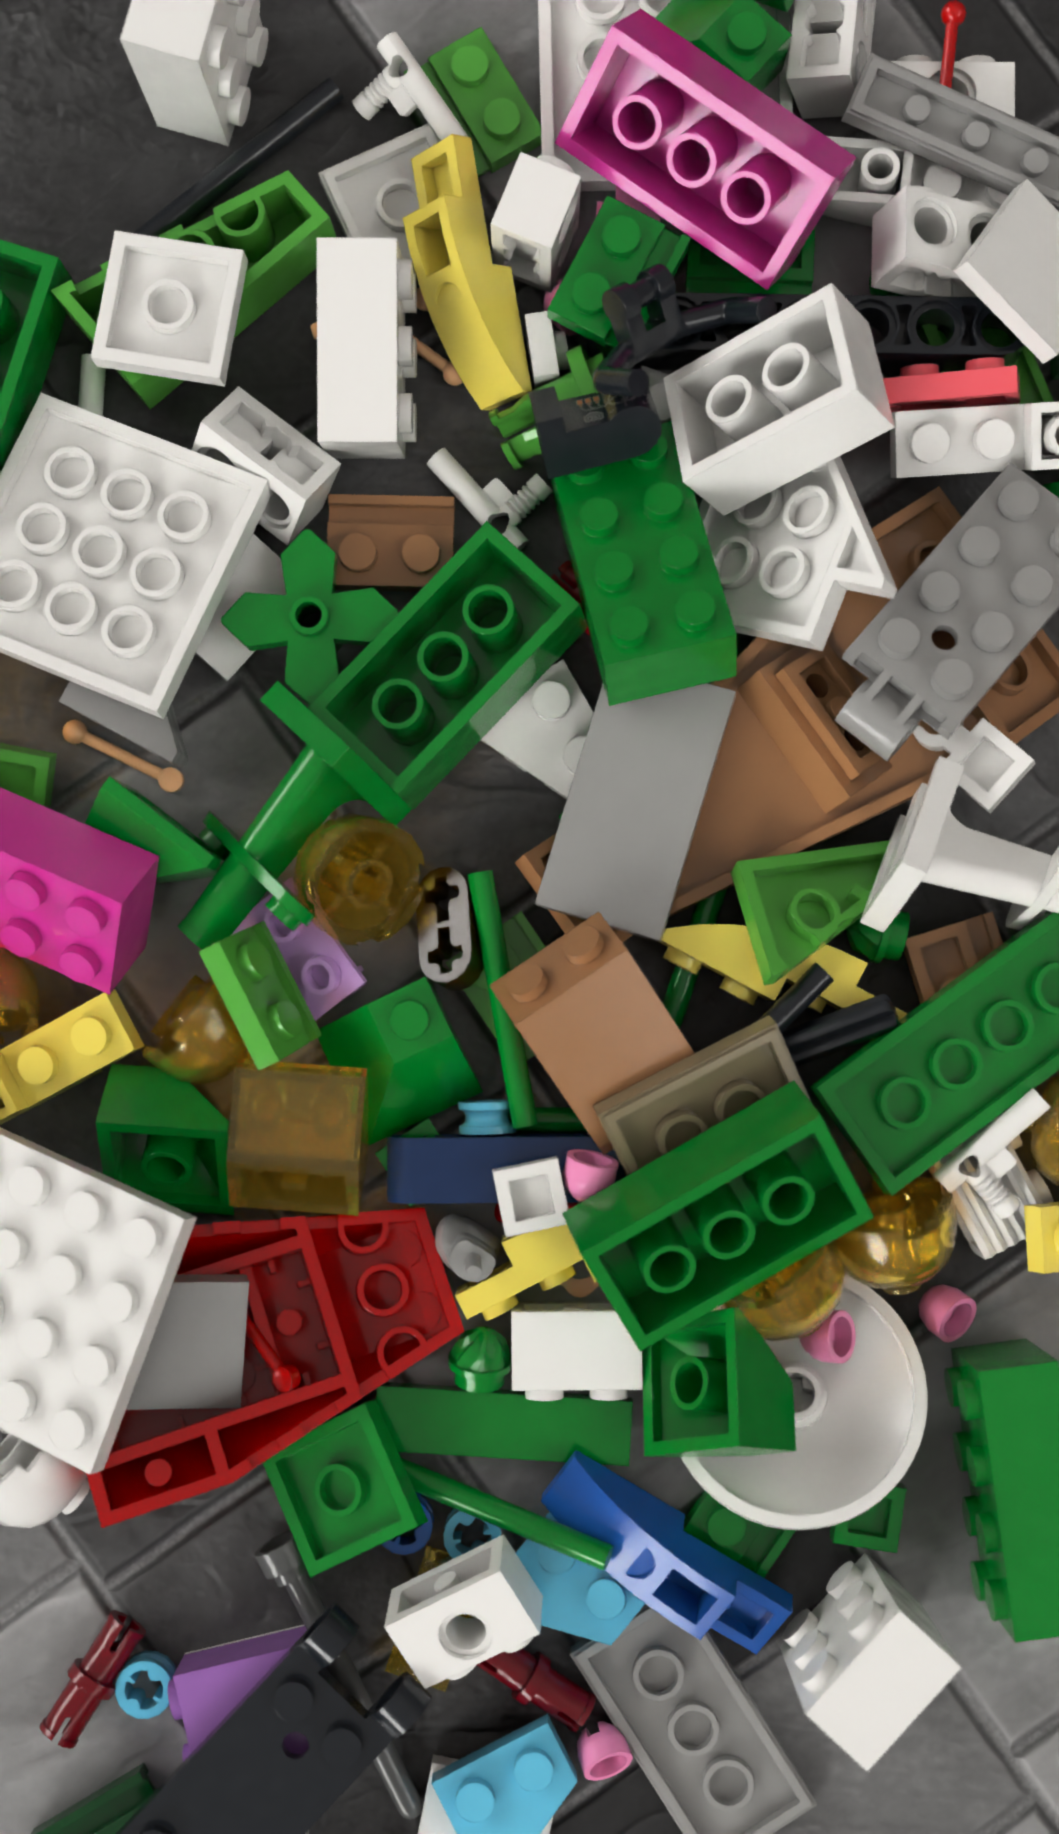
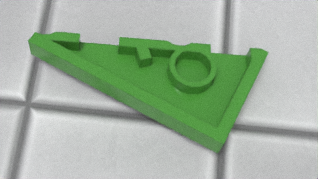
[730,840,890,985]

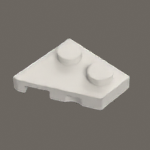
[481,659,593,800]

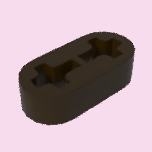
[416,867,484,991]

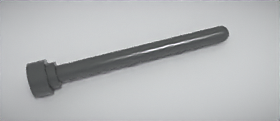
[254,1530,423,1819]

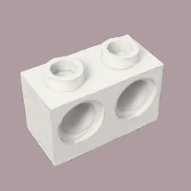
[786,0,876,119]
[490,152,582,293]
[871,185,998,297]
[192,386,341,545]

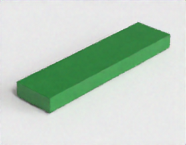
[376,1382,633,1466]

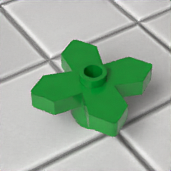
[221,529,399,706]

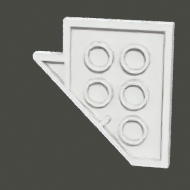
[699,456,897,651]

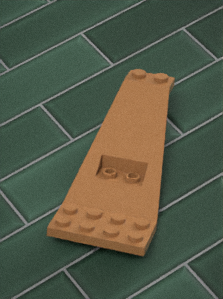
[515,486,1059,942]

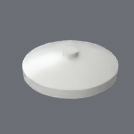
[681,1262,928,1530]

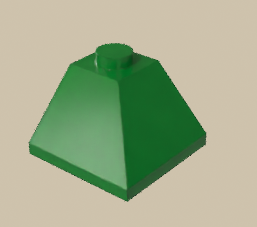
[655,0,792,92]
[85,776,225,885]
[318,976,483,1146]
[95,1064,236,1215]
[642,1307,796,1457]

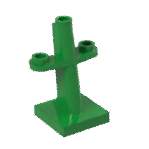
[177,681,412,950]

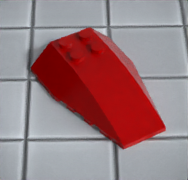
[86,1207,464,1528]

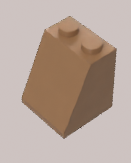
[489,911,694,1155]

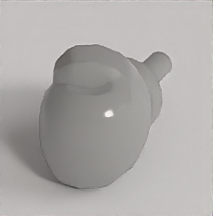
[435,1213,501,1282]

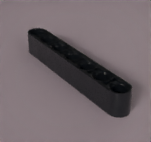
[585,292,1025,374]

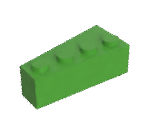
[51,170,337,410]

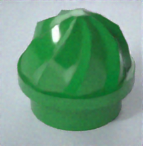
[846,910,910,964]
[448,1326,512,1393]

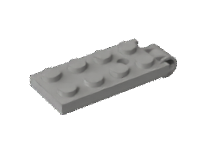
[835,462,1059,762]

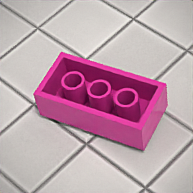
[555,9,857,290]
[0,787,160,995]

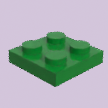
[263,1399,428,1578]

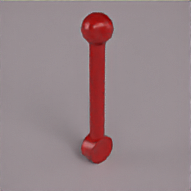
[939,0,966,89]
[246,1314,301,1393]

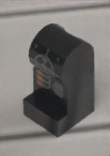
[528,386,662,480]

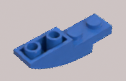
[541,1450,793,1654]

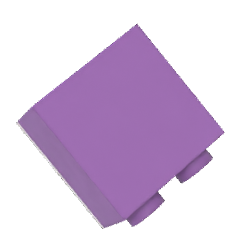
[168,1624,309,1762]

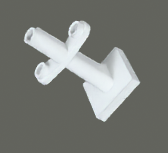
[860,756,1059,933]

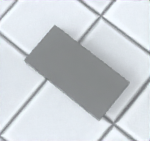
[535,683,736,943]
[569,1604,817,1834]

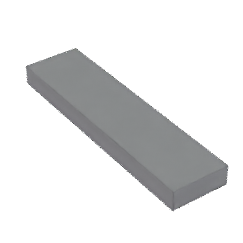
[841,53,1059,211]

